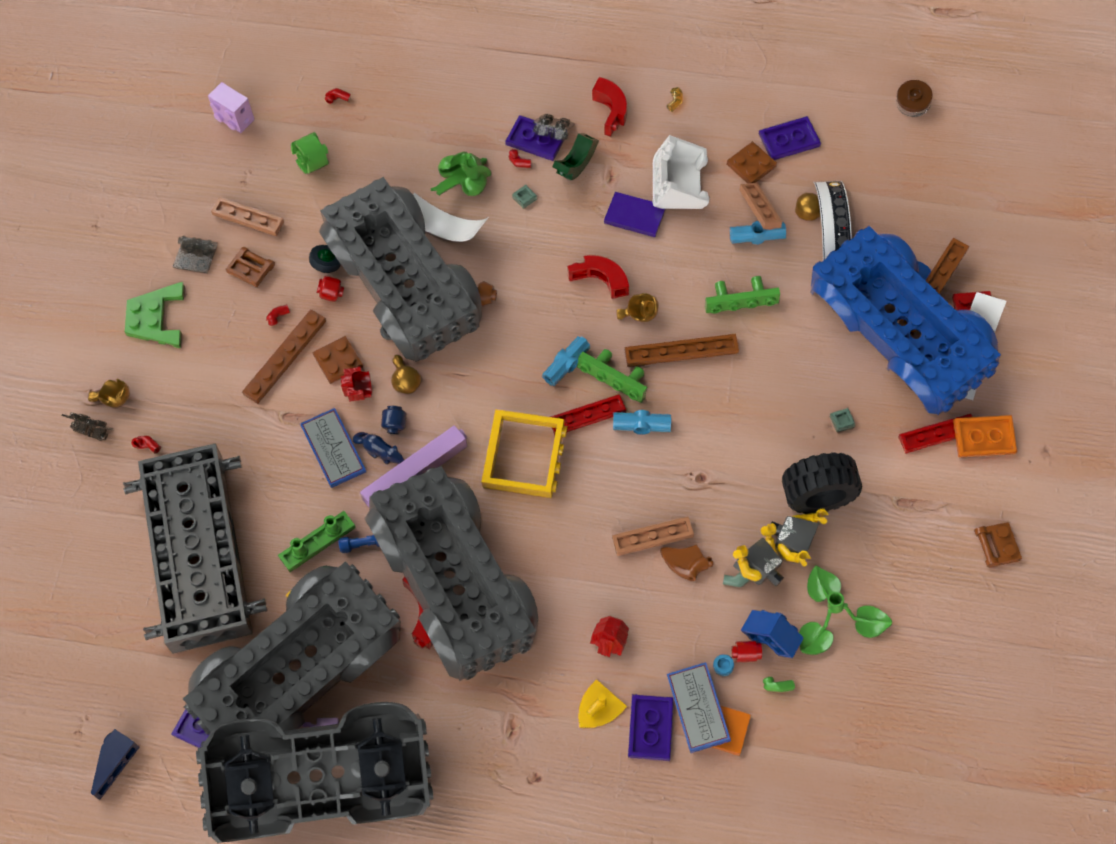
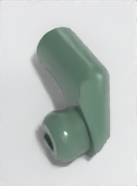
[723,572,750,587]

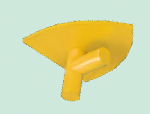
[578,679,627,728]

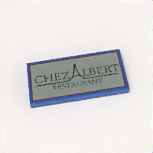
[300,408,366,488]
[667,662,731,753]

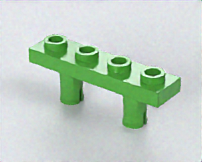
[705,276,780,313]
[577,349,647,403]
[278,511,356,572]

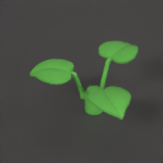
[799,566,892,655]

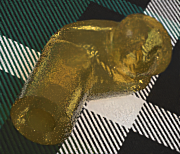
[667,87,683,112]

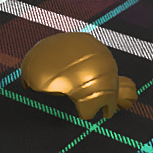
[616,293,659,322]
[391,354,421,394]
[88,379,130,408]

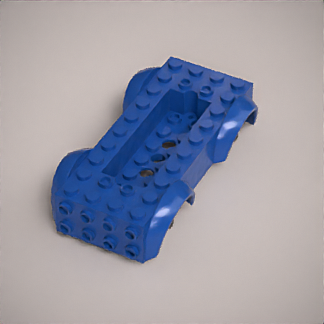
[810,226,1001,415]

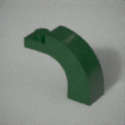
[552,133,599,180]

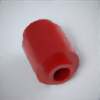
[731,641,762,662]

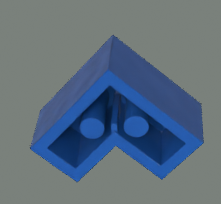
[741,610,804,658]

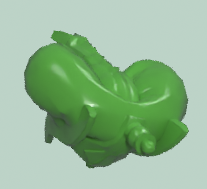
[431,151,491,196]

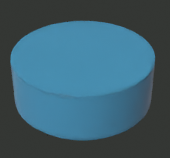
[713,654,734,676]

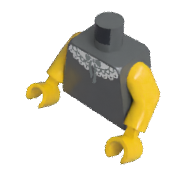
[771,509,829,567]
[733,523,784,586]

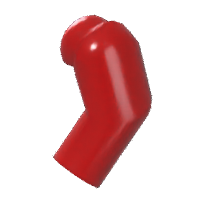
[508,149,531,168]
[266,304,290,326]

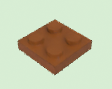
[726,141,777,183]
[312,336,363,384]

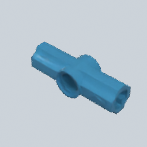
[730,221,786,245]
[542,336,590,386]
[613,410,671,435]

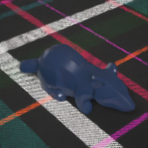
[353,432,405,464]

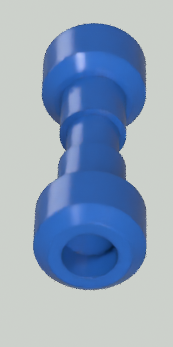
[338,535,380,553]

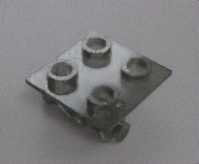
[533,114,575,141]
[173,236,218,274]
[61,412,113,441]

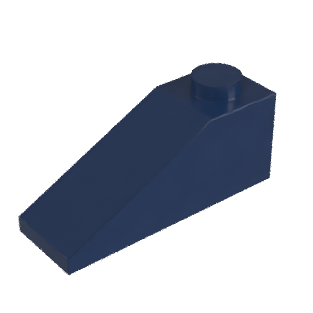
[91,729,140,800]

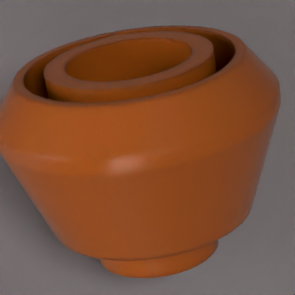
[477,281,497,306]

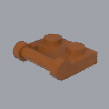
[226,247,275,287]
[974,522,1022,568]

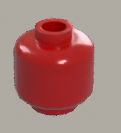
[316,276,344,302]

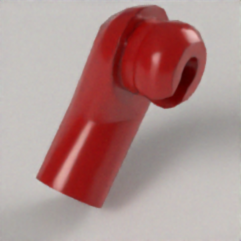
[325,88,351,104]
[131,436,161,454]

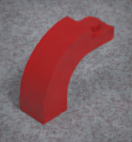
[592,77,627,137]
[567,255,629,299]

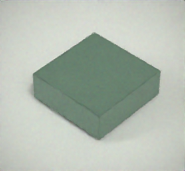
[512,185,537,209]
[829,408,855,432]

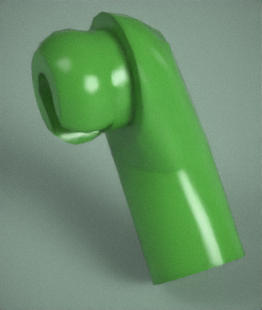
[763,677,795,692]

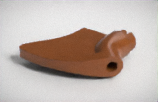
[660,544,714,581]

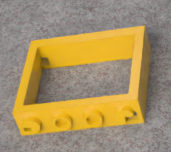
[481,409,567,498]

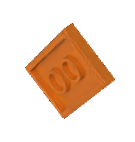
[953,415,1017,458]

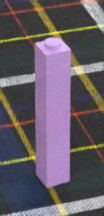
[360,425,467,507]

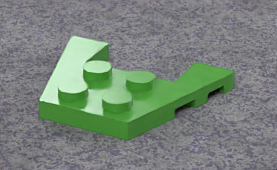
[124,282,184,348]

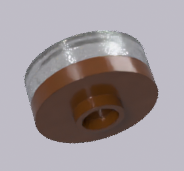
[896,80,933,117]

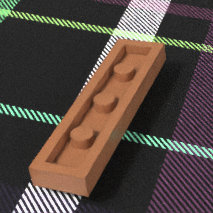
[740,183,782,230]
[211,197,284,236]
[612,517,694,556]

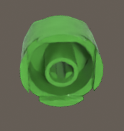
[291,132,329,174]

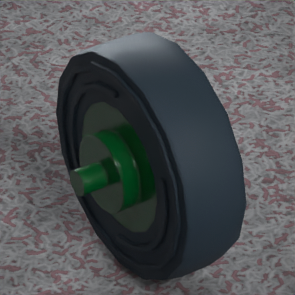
[309,245,341,273]

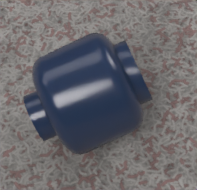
[381,406,407,434]

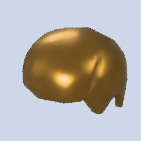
[795,193,821,221]

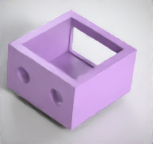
[208,82,255,133]

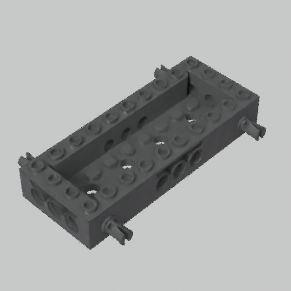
[123,443,268,654]

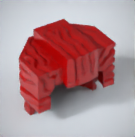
[340,367,372,402]
[590,616,629,657]

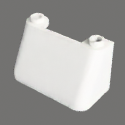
[653,135,710,209]

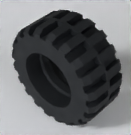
[782,452,863,514]

